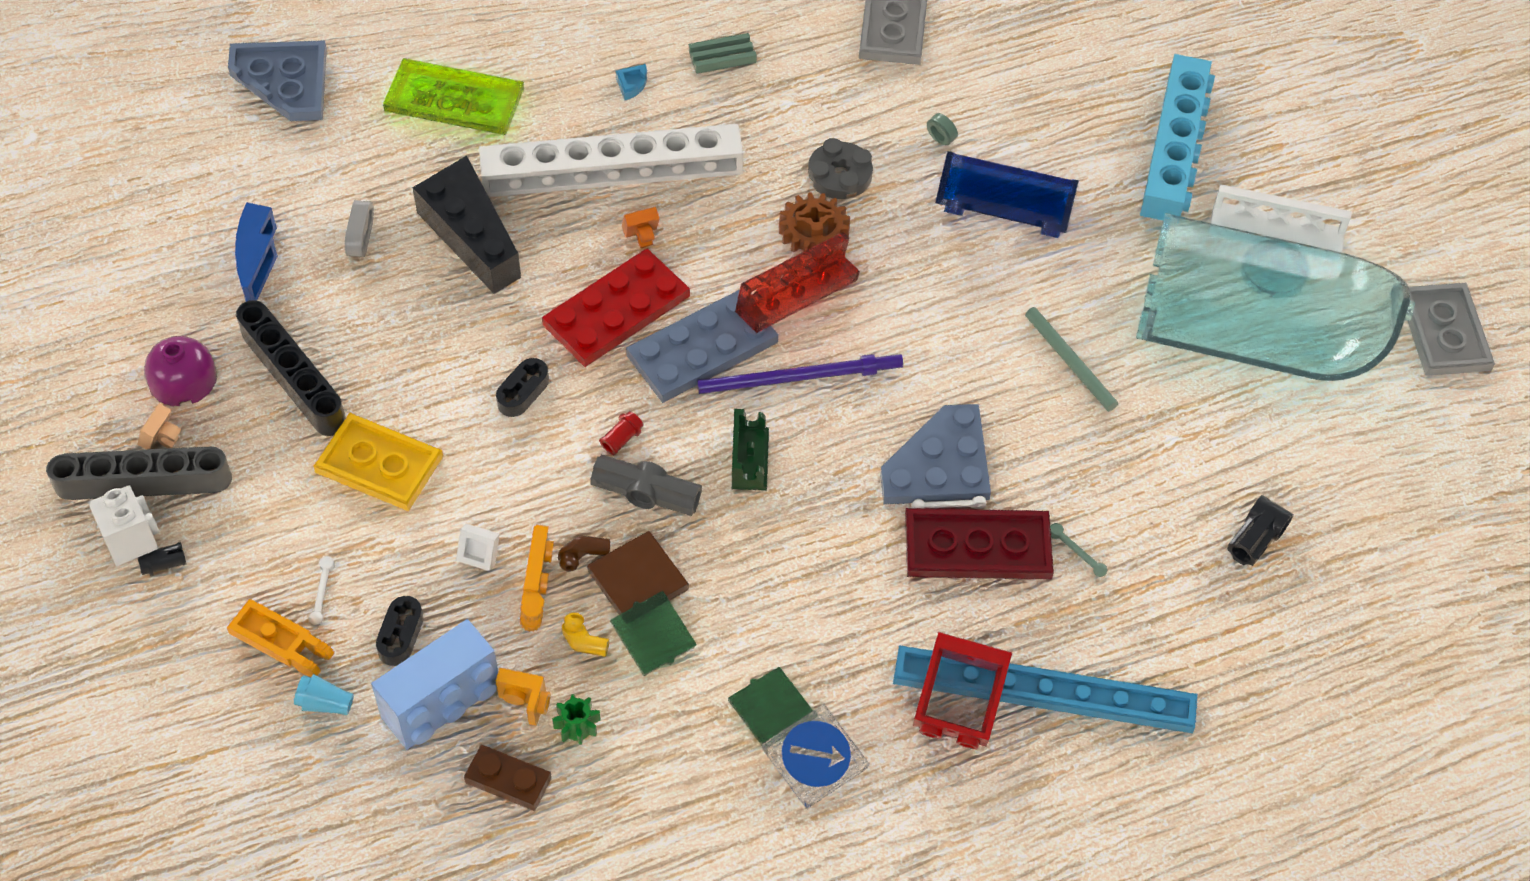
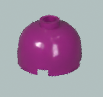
[144,336,217,406]

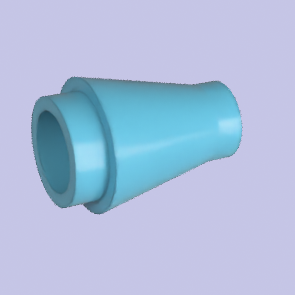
[294,674,354,716]

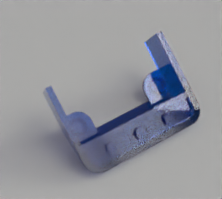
[935,151,1080,238]

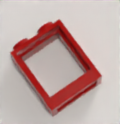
[913,632,1012,749]

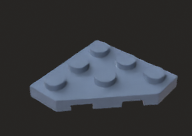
[228,40,327,121]
[880,404,991,505]

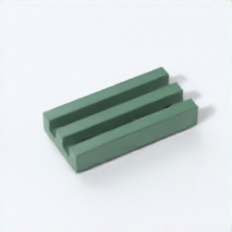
[688,33,757,74]

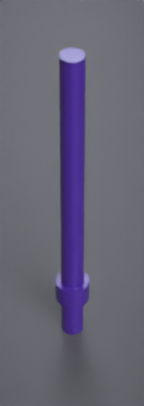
[697,354,903,394]

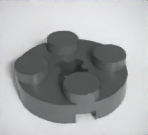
[808,138,873,199]

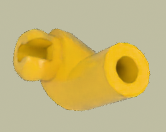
[562,612,609,657]

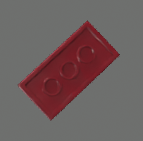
[905,508,1054,579]

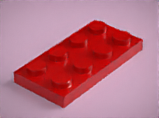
[542,248,690,367]

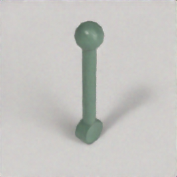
[1050,523,1108,577]

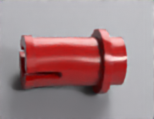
[599,411,644,456]

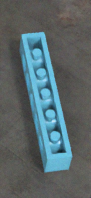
[1140,54,1215,224]

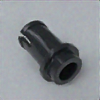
[138,542,187,577]

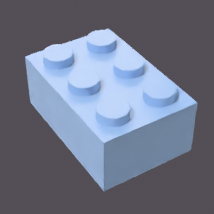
[371,618,498,750]

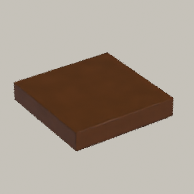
[587,531,689,625]

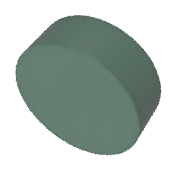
[927,113,958,145]

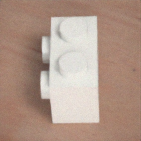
[88,485,160,567]

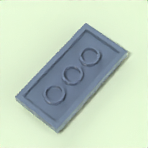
[626,289,778,403]

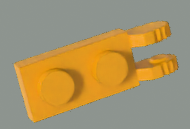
[520,525,554,632]
[227,599,335,677]

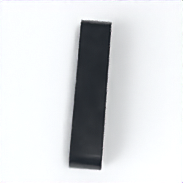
[236,300,346,436]

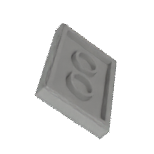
[859,0,927,65]
[1399,283,1495,376]

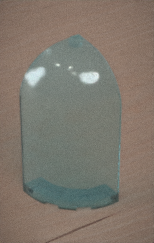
[1136,213,1415,381]

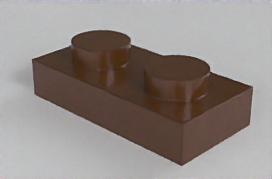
[464,744,552,811]

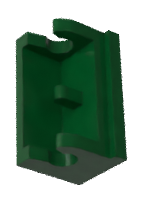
[731,409,769,491]

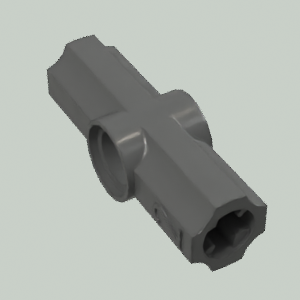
[590,454,702,516]

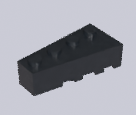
[412,156,521,294]

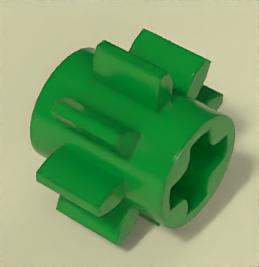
[552,694,601,745]

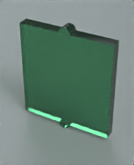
[610,591,697,676]
[728,667,817,751]

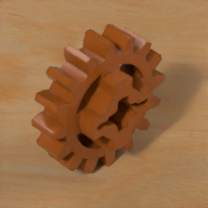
[778,192,850,258]

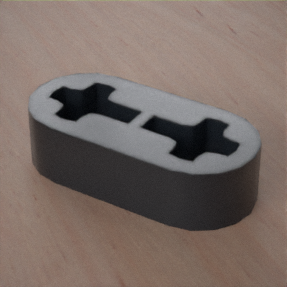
[496,358,549,417]
[376,596,424,666]

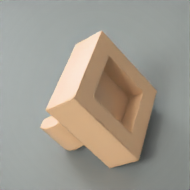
[137,403,181,450]

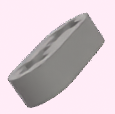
[345,200,374,257]

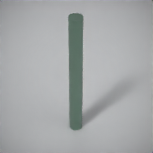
[1025,307,1118,412]

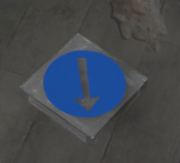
[762,704,870,809]

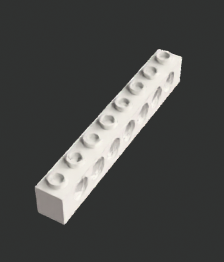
[479,124,743,197]

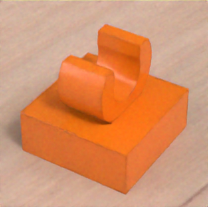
[622,206,660,248]

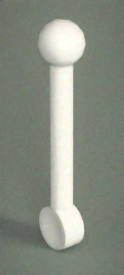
[912,496,987,510]
[308,556,335,625]

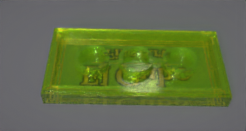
[383,58,524,135]

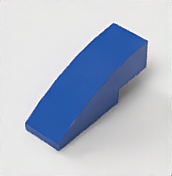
[235,202,278,302]

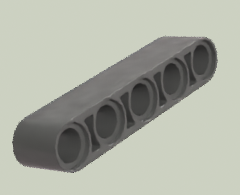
[46,446,232,500]

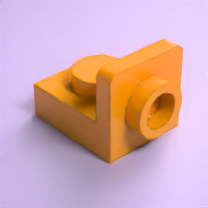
[496,668,551,726]

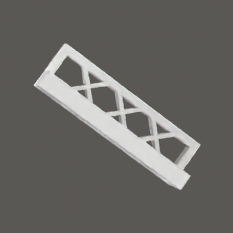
[1208,184,1352,261]

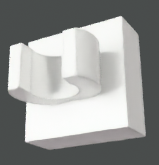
[456,523,500,571]

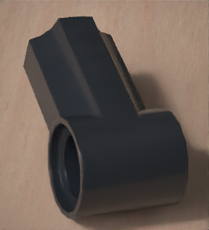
[1227,495,1294,566]

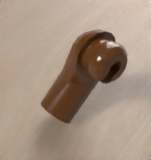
[557,535,610,572]

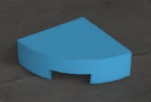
[615,64,647,101]

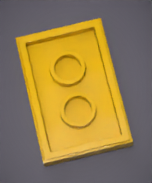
[313,413,443,511]

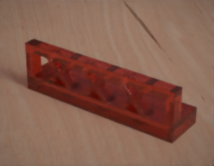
[735,232,860,333]

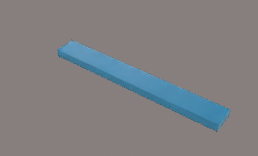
[893,645,1198,733]

